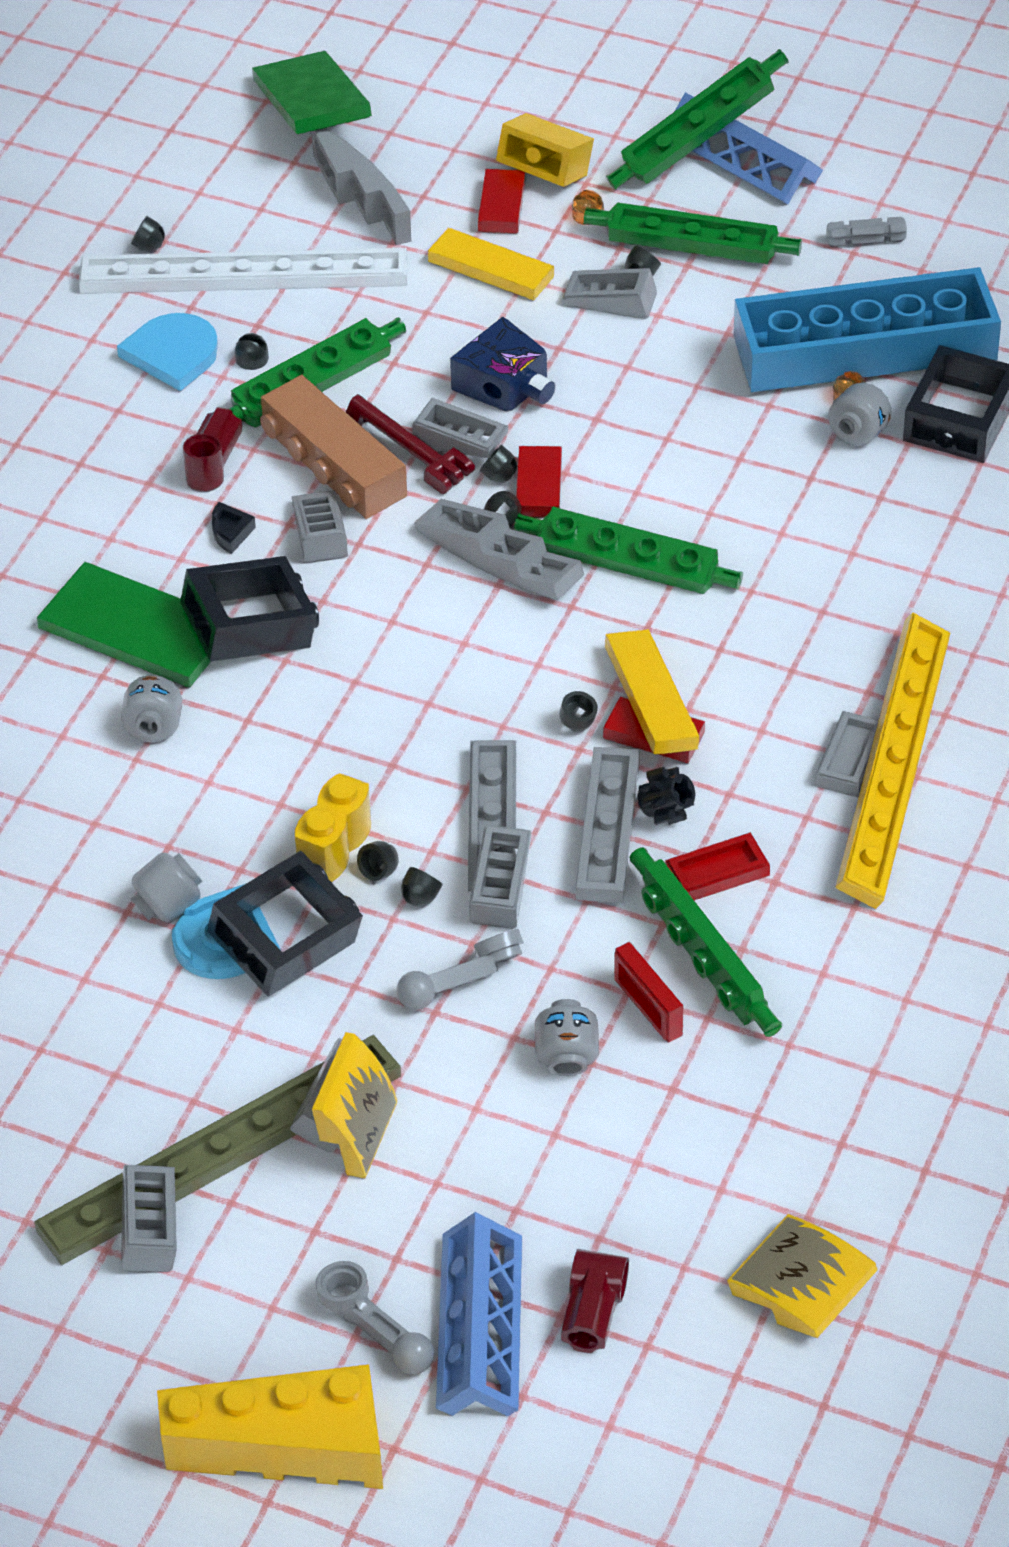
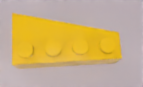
[157,1364,383,1489]

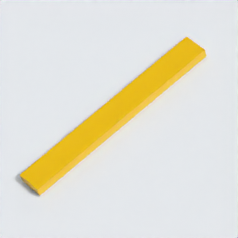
[835,612,951,909]

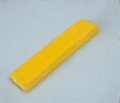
[605,629,699,755]

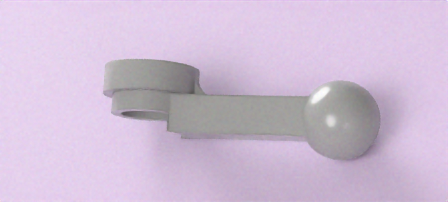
[396,929,524,1010]
[316,1261,434,1374]

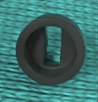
[131,215,165,252]
[625,246,661,276]
[235,333,269,370]
[479,444,518,483]
[484,491,521,526]
[559,691,598,732]
[357,841,399,881]
[401,867,443,907]

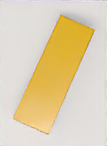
[428,227,554,300]

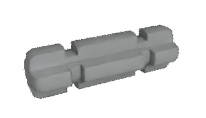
[826,216,907,247]

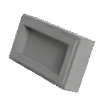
[814,711,878,797]

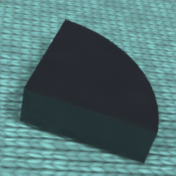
[212,502,256,554]

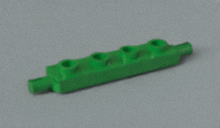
[605,49,789,190]
[584,202,802,264]
[229,317,406,428]
[514,507,743,594]
[629,847,782,1037]

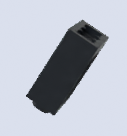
[903,345,1009,463]
[180,556,319,662]
[207,851,363,997]

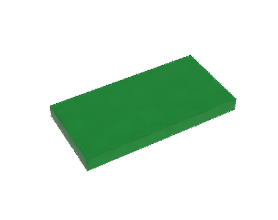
[252,50,372,135]
[37,561,230,688]

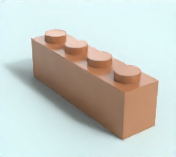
[260,375,407,520]

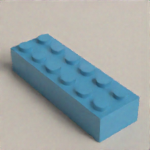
[733,267,1001,392]

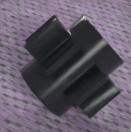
[637,766,696,825]

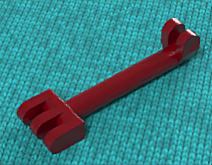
[346,394,475,494]

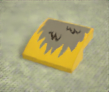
[312,1032,398,1179]
[727,1214,878,1338]

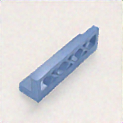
[674,92,823,204]
[436,1212,522,1416]

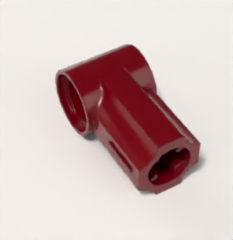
[183,407,243,491]
[561,1248,629,1354]

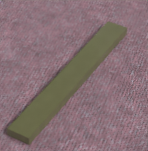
[34,1034,401,1266]

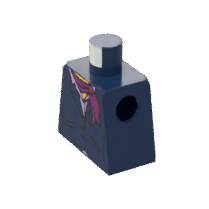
[450,317,556,411]

